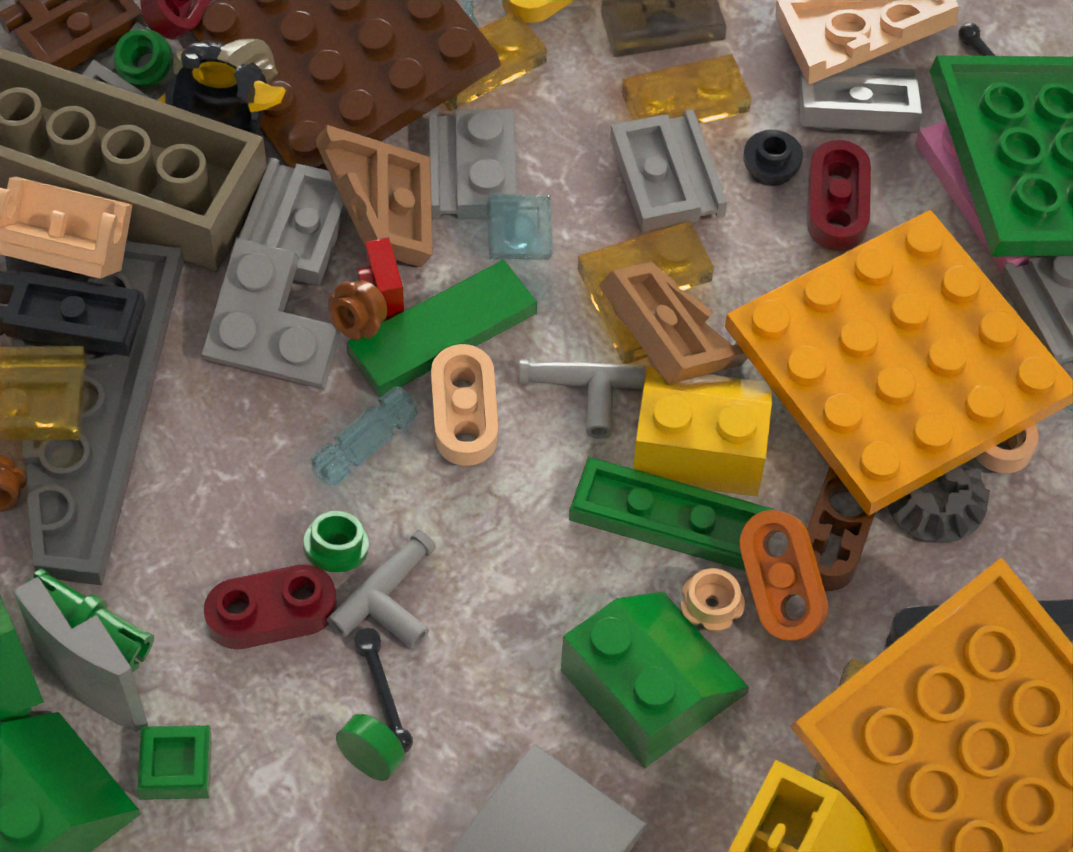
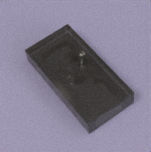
[601,0,727,57]

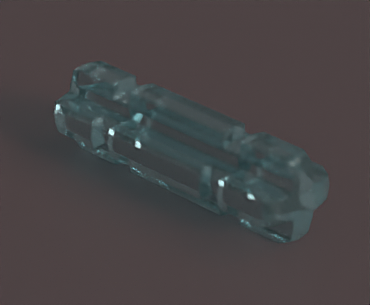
[311,386,418,487]

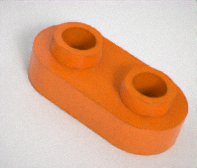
[740,510,828,641]

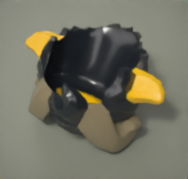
[157,39,286,134]

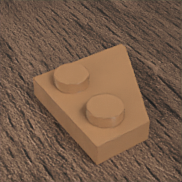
[316,125,433,267]
[599,262,748,385]

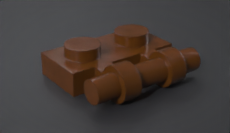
[0,0,147,70]

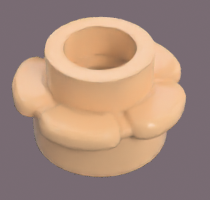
[680,568,745,632]

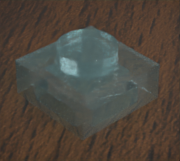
[487,194,553,260]

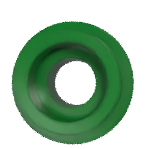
[114,29,173,88]
[303,511,369,572]

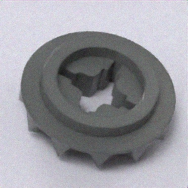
[887,463,990,543]

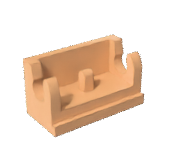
[0,177,133,279]

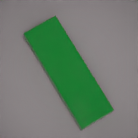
[347,259,537,398]
[569,456,773,571]

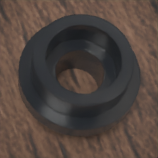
[743,129,803,186]

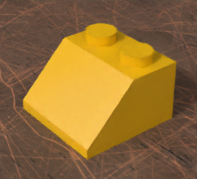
[633,366,772,497]

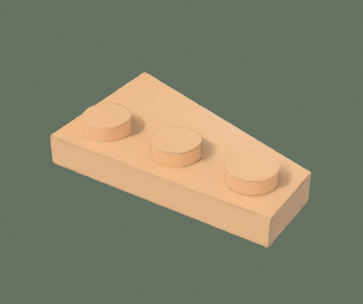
[776,0,958,85]

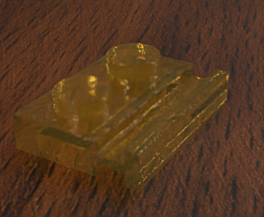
[0,346,87,441]

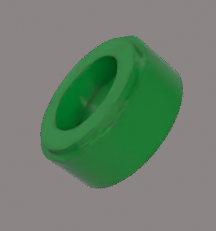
[336,714,405,781]

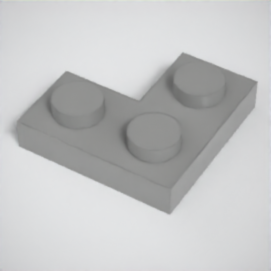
[201,238,341,390]

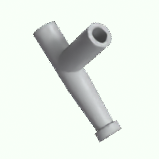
[519,359,645,438]
[327,530,436,649]

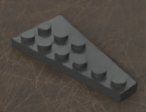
[5,241,184,586]

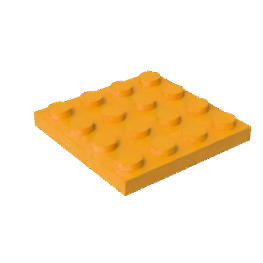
[725,209,1073,516]
[790,557,1073,852]

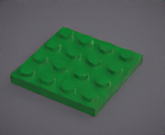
[929,55,1073,257]

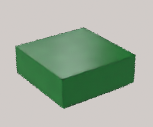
[137,725,212,800]

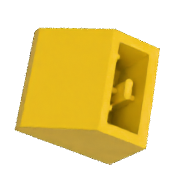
[728,759,889,852]

